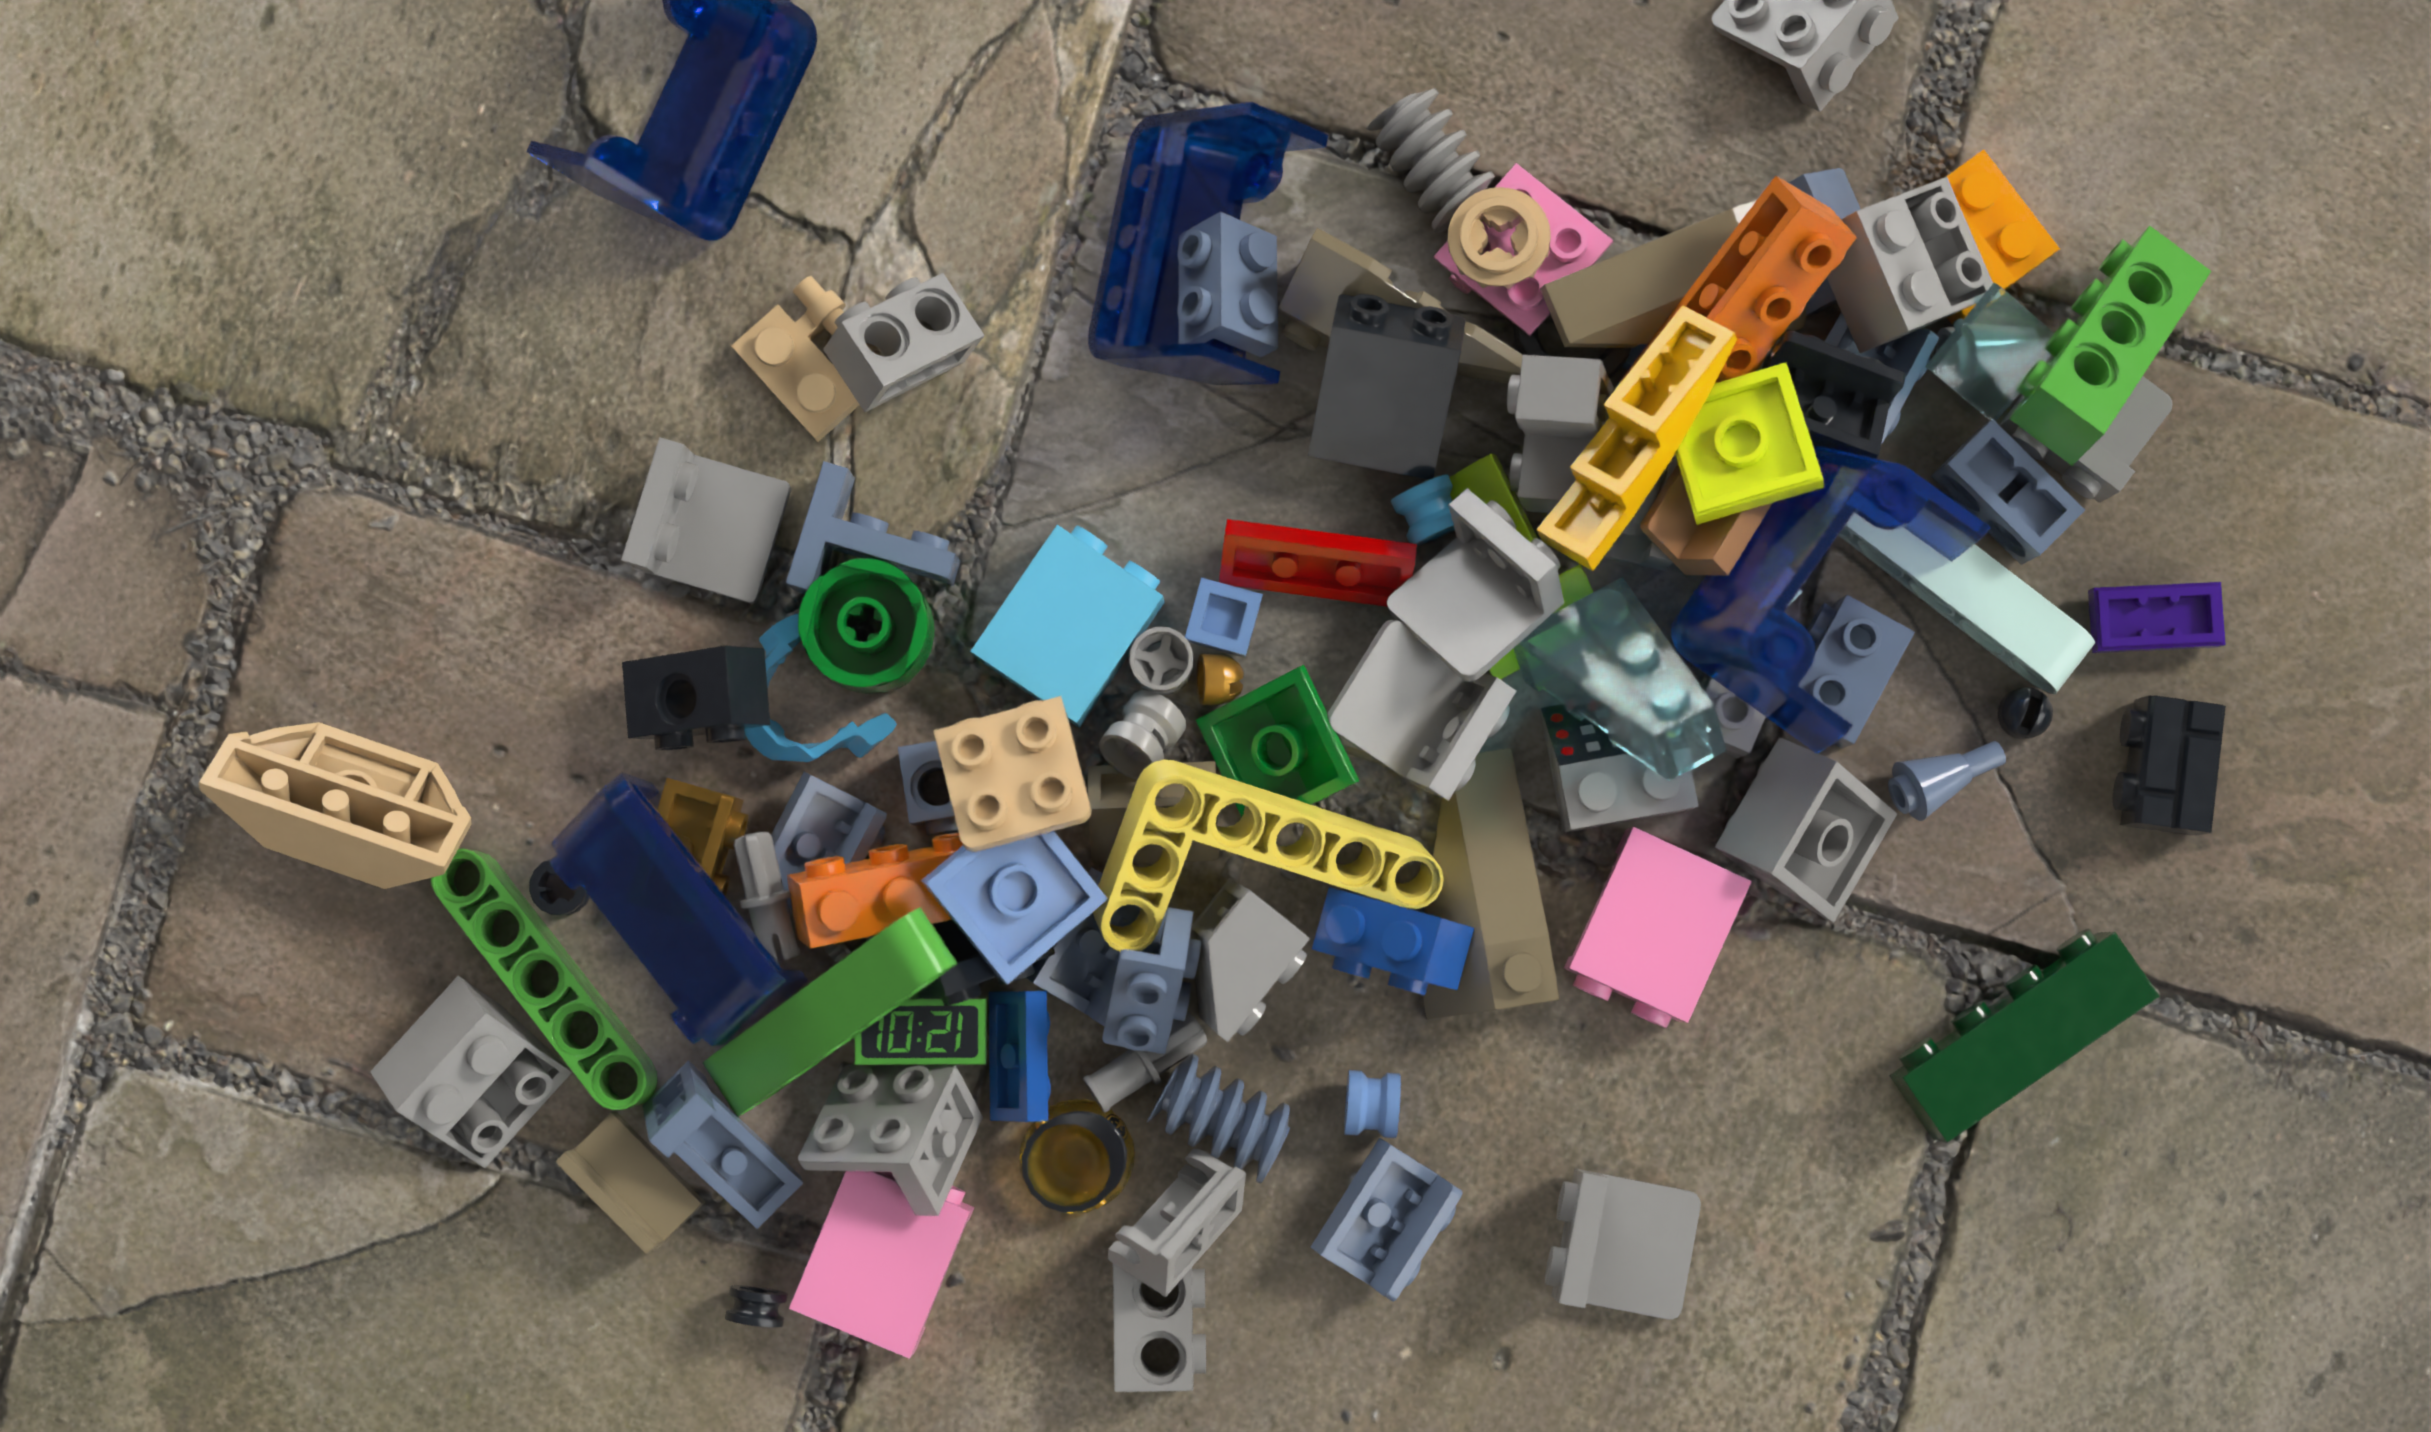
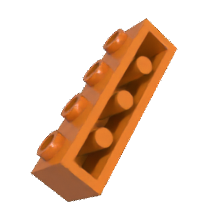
[1619,176,1857,383]
[787,832,963,949]

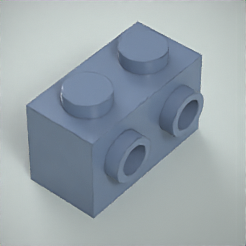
[1775,595,1915,748]

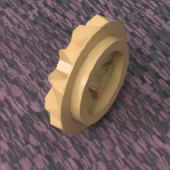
[1448,187,1551,290]

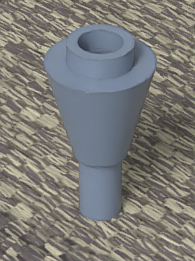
[1888,741,2006,821]

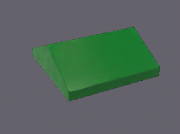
[1196,665,1359,817]

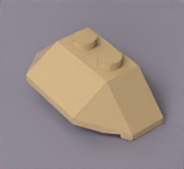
[199,722,471,889]

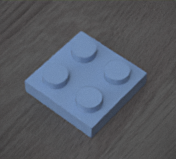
[921,831,1108,984]

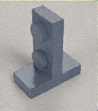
[786,461,961,594]
[642,1060,803,1229]

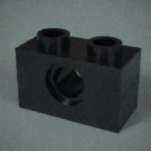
[622,645,770,750]

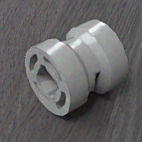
[1129,627,1194,696]
[1099,690,1186,780]

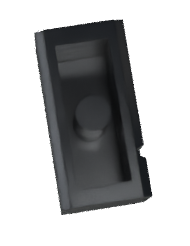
[2112,695,2226,836]

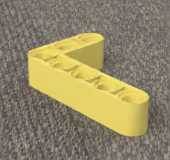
[1093,759,1444,952]

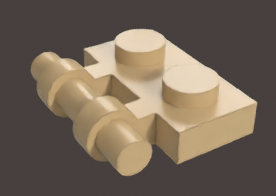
[731,276,884,442]

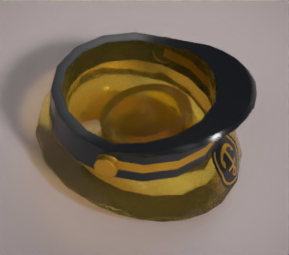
[1019,1099,1135,1214]

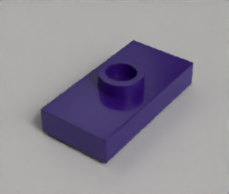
[2088,582,2226,653]

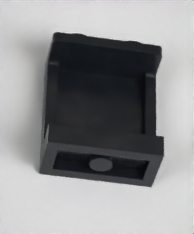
[1308,294,1466,480]

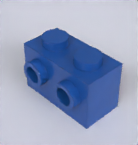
[1312,887,1474,995]

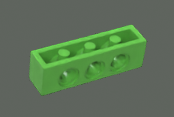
[2010,226,2211,466]

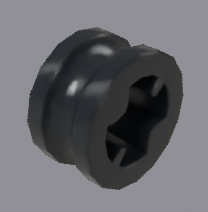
[529,858,592,915]
[725,1285,788,1328]

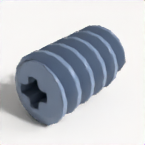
[1147,1053,1290,1184]

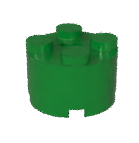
[798,558,935,694]

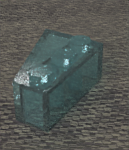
[1513,577,1727,781]

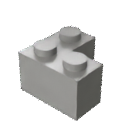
[1507,355,1615,513]

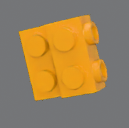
[1946,149,2060,324]

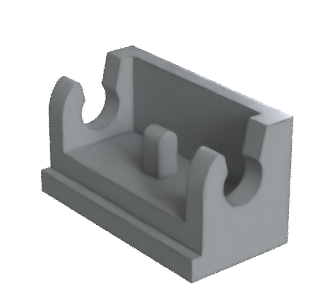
[1108,1149,1246,1297]

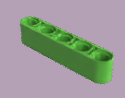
[431,848,658,1110]
[703,908,957,1117]

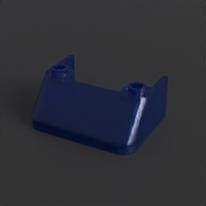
[526,0,817,241]
[1088,102,1329,385]
[1671,446,1990,754]
[549,772,808,1046]

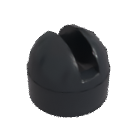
[1998,687,2053,739]

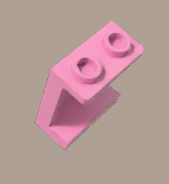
[1564,827,1752,1029]
[789,1171,974,1359]

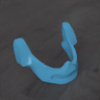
[745,614,897,762]

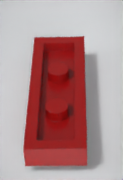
[1219,519,1417,607]

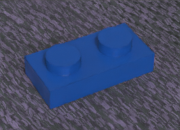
[989,991,1051,1122]

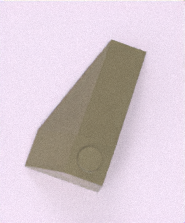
[1540,200,1807,348]
[1278,228,1523,384]
[1422,748,1560,1020]

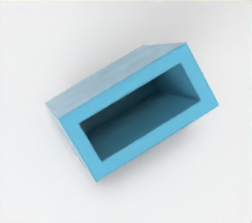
[970,525,1164,728]

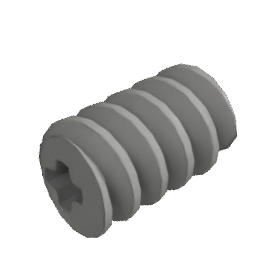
[1366,88,1495,233]

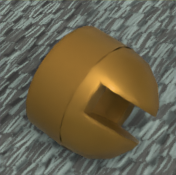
[1196,654,1244,705]

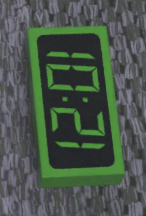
[855,999,986,1065]

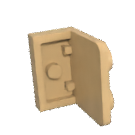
[933,696,1091,852]

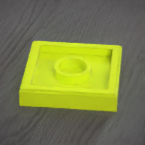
[1675,362,1824,525]

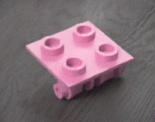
[1433,163,1613,336]

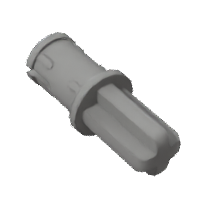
[734,832,801,964]
[1083,1013,1207,1113]

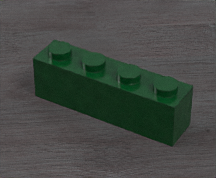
[1889,929,2160,1143]

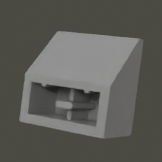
[1827,177,1998,354]
[1190,878,1310,1042]
[370,976,572,1168]

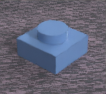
[1185,577,1263,658]

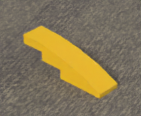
[1536,305,1737,571]

